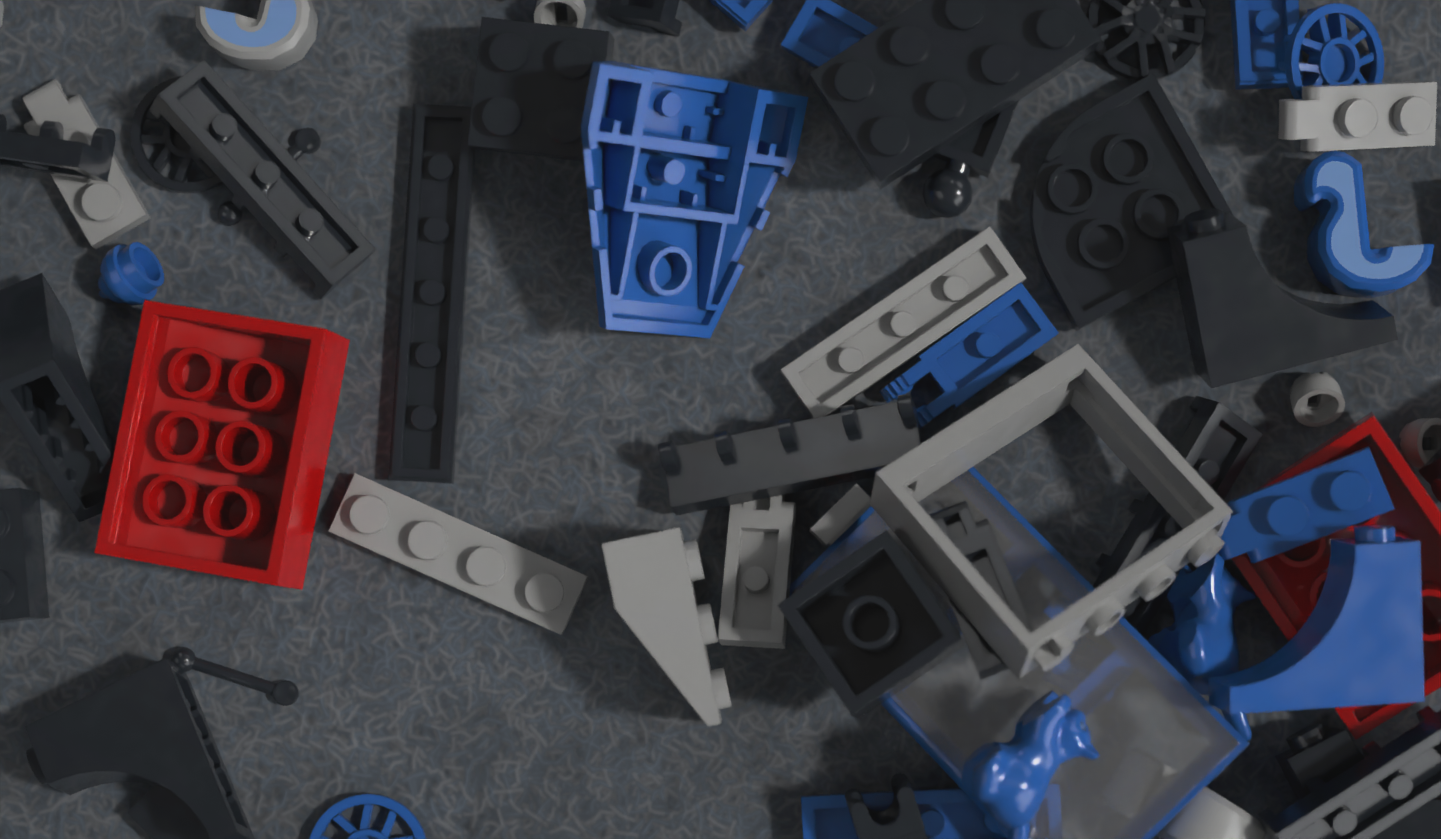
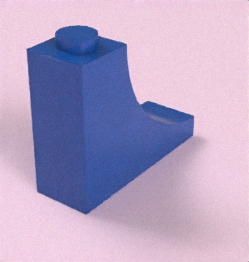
[1208,525,1425,714]

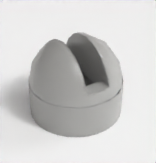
[534,0,586,28]
[1290,371,1345,427]
[1399,418,1441,469]

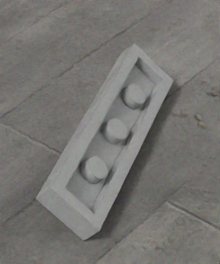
[780,226,1026,419]
[329,473,588,635]

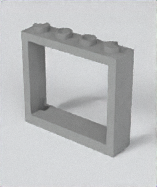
[870,344,1233,679]

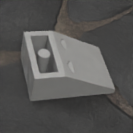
[602,527,732,726]

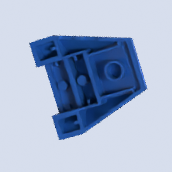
[581,61,808,338]

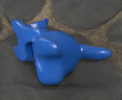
[1148,553,1257,741]
[961,690,1099,839]

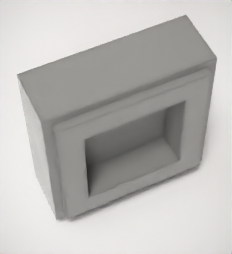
[809,483,871,547]

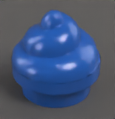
[98,242,164,306]

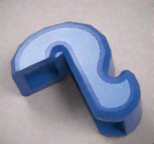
[1294,151,1434,298]

